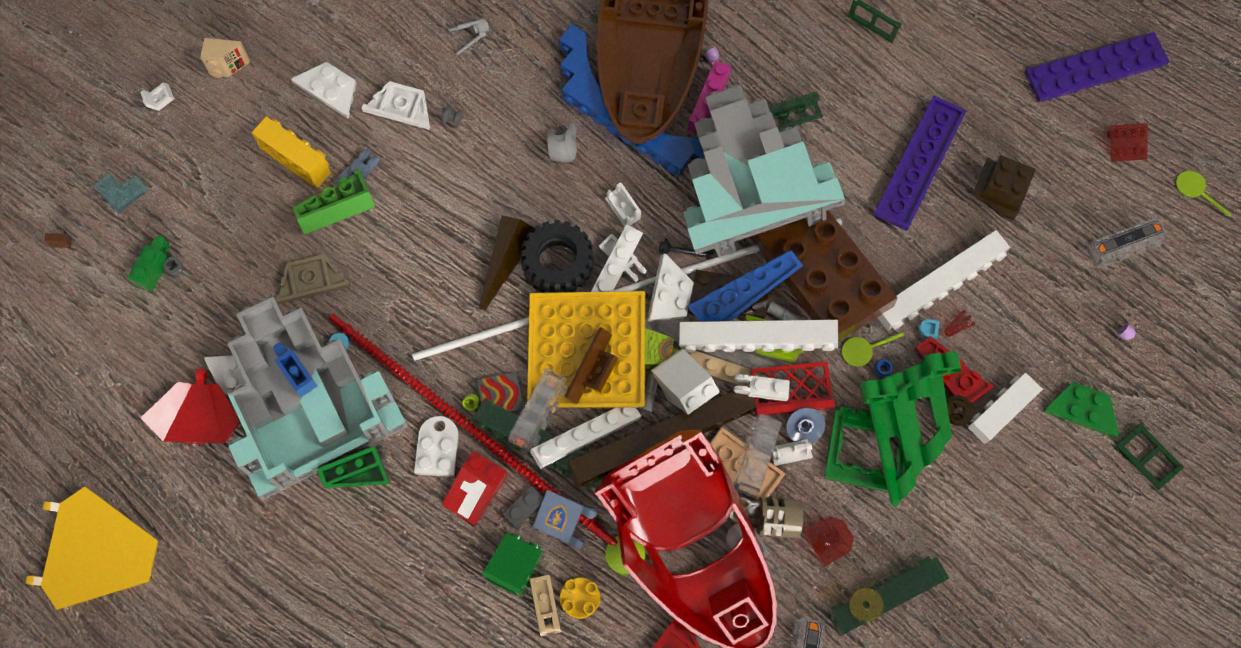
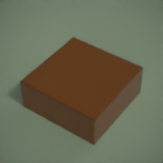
[44,233,72,248]

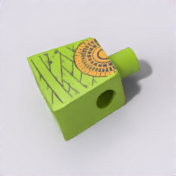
[645,329,679,369]

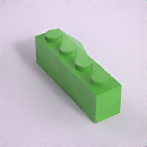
[293,168,375,235]

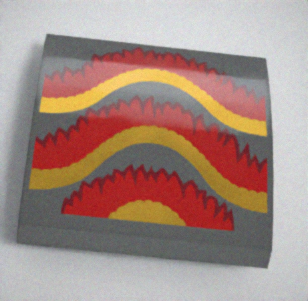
[475,372,524,418]

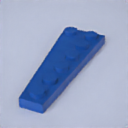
[688,250,803,322]

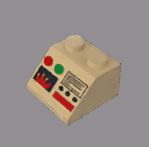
[200,38,250,78]

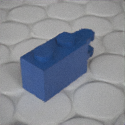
[273,343,318,397]

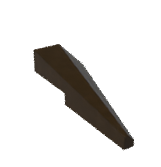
[479,215,534,311]

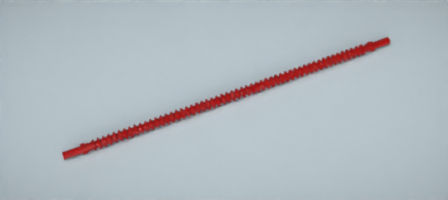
[329,314,618,546]

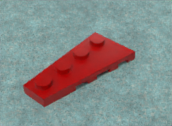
[915,336,995,409]

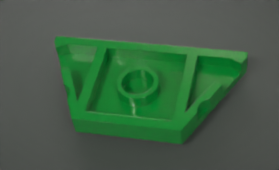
[1044,382,1119,438]

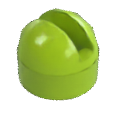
[462,393,479,411]

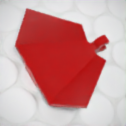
[141,369,241,444]

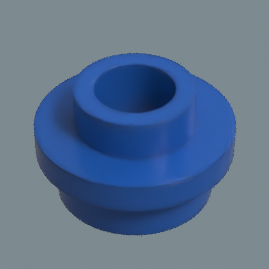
[874,359,893,378]

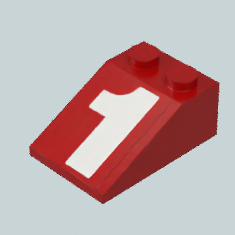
[442,451,508,526]

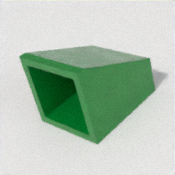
[482,533,543,598]

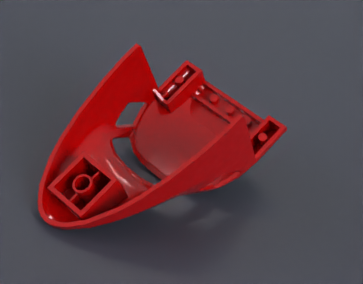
[595,430,777,648]

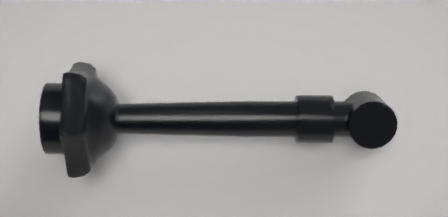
[659,238,714,259]

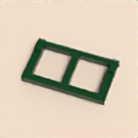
[848,0,902,43]
[1116,423,1184,490]

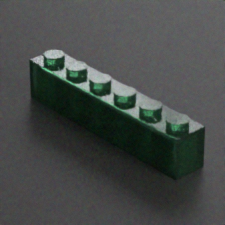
[828,556,949,636]

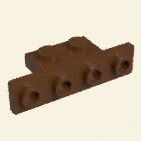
[565,327,618,404]

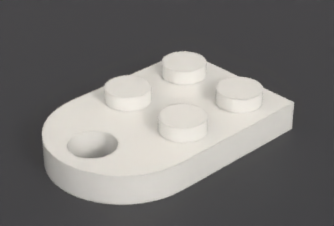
[414,416,459,477]

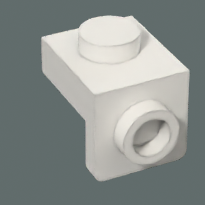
[140,82,175,111]

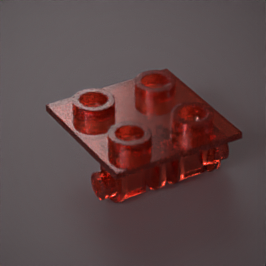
[1107,123,1148,162]

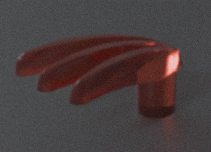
[944,310,975,337]

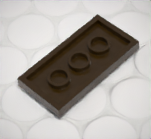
[690,269,769,319]

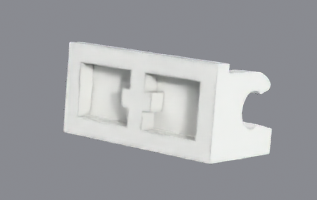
[605,182,641,228]

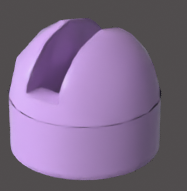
[704,47,719,63]
[1118,323,1136,340]

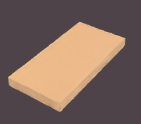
[710,427,785,501]

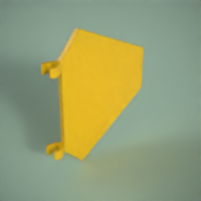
[25,487,159,610]

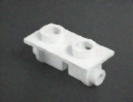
[770,439,813,466]

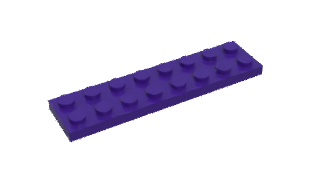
[1024,32,1169,103]
[873,95,966,231]

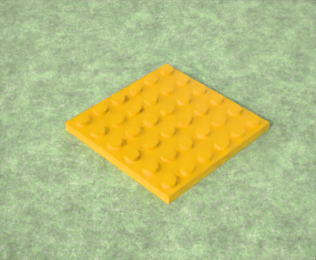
[527,291,645,409]

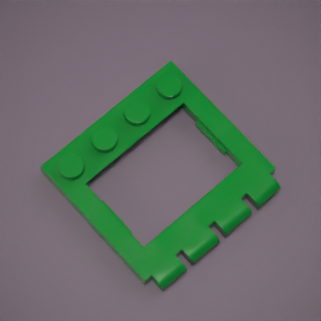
[824,405,906,492]

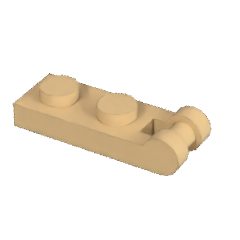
[530,575,561,637]

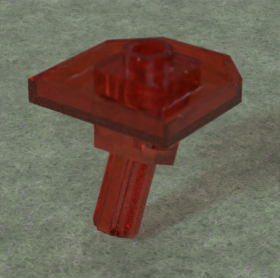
[803,516,854,567]

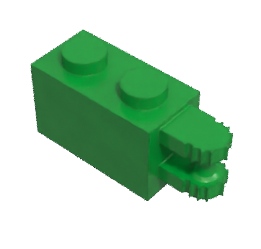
[127,236,170,293]

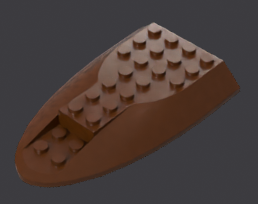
[597,0,709,144]

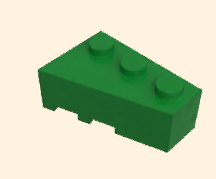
[317,446,391,489]

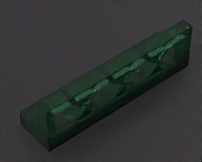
[768,91,823,132]

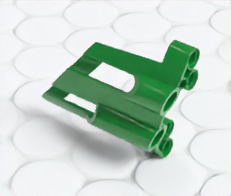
[859,351,962,507]

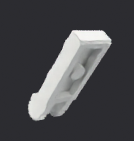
[598,234,647,283]
[734,374,790,401]

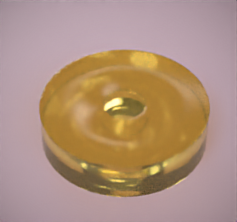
[849,588,883,622]

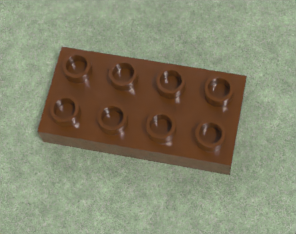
[750,210,898,341]

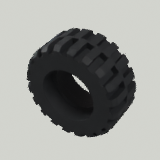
[521,220,593,293]

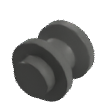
[441,105,463,127]

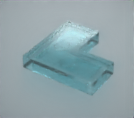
[94,175,148,213]

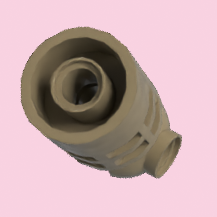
[725,497,803,539]

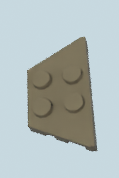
[276,254,351,304]

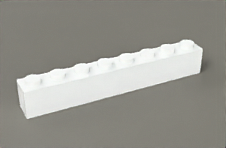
[877,230,1010,331]
[679,320,838,353]

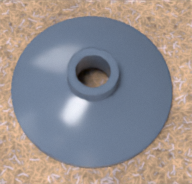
[786,407,825,443]

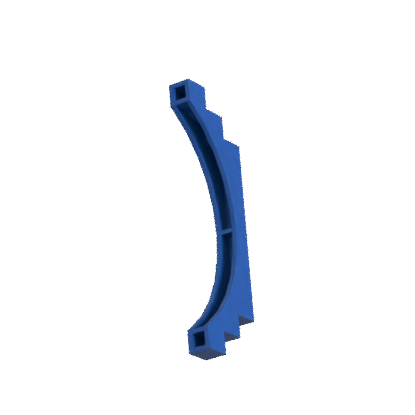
[559,24,705,177]

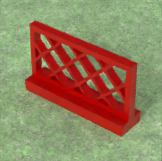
[750,361,835,417]

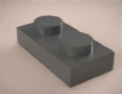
[503,486,544,529]

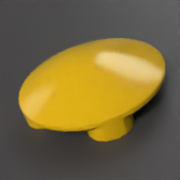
[559,577,600,619]

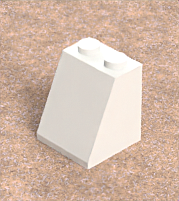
[651,349,719,415]

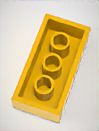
[251,116,331,189]

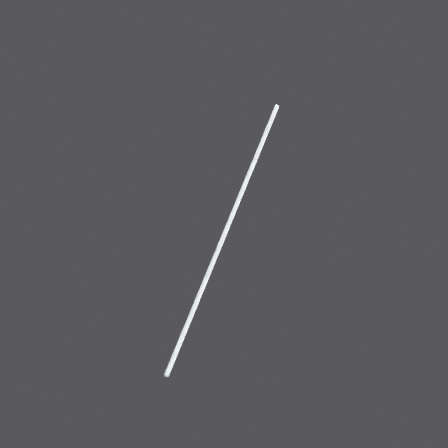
[412,218,842,361]

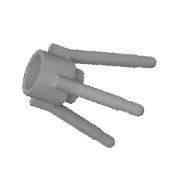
[448,17,489,55]

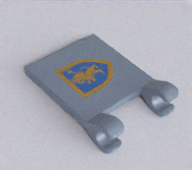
[533,490,597,549]

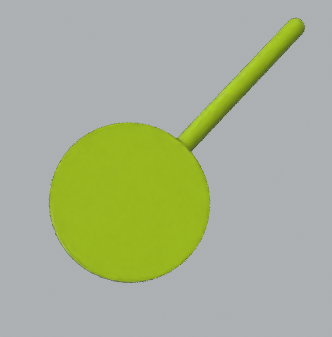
[1176,171,1232,217]
[842,332,904,367]

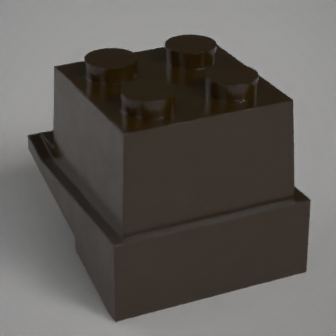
[972,155,1036,220]

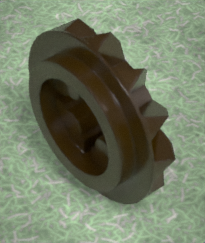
[946,395,975,426]

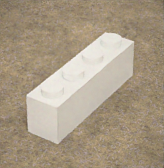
[968,373,1043,444]

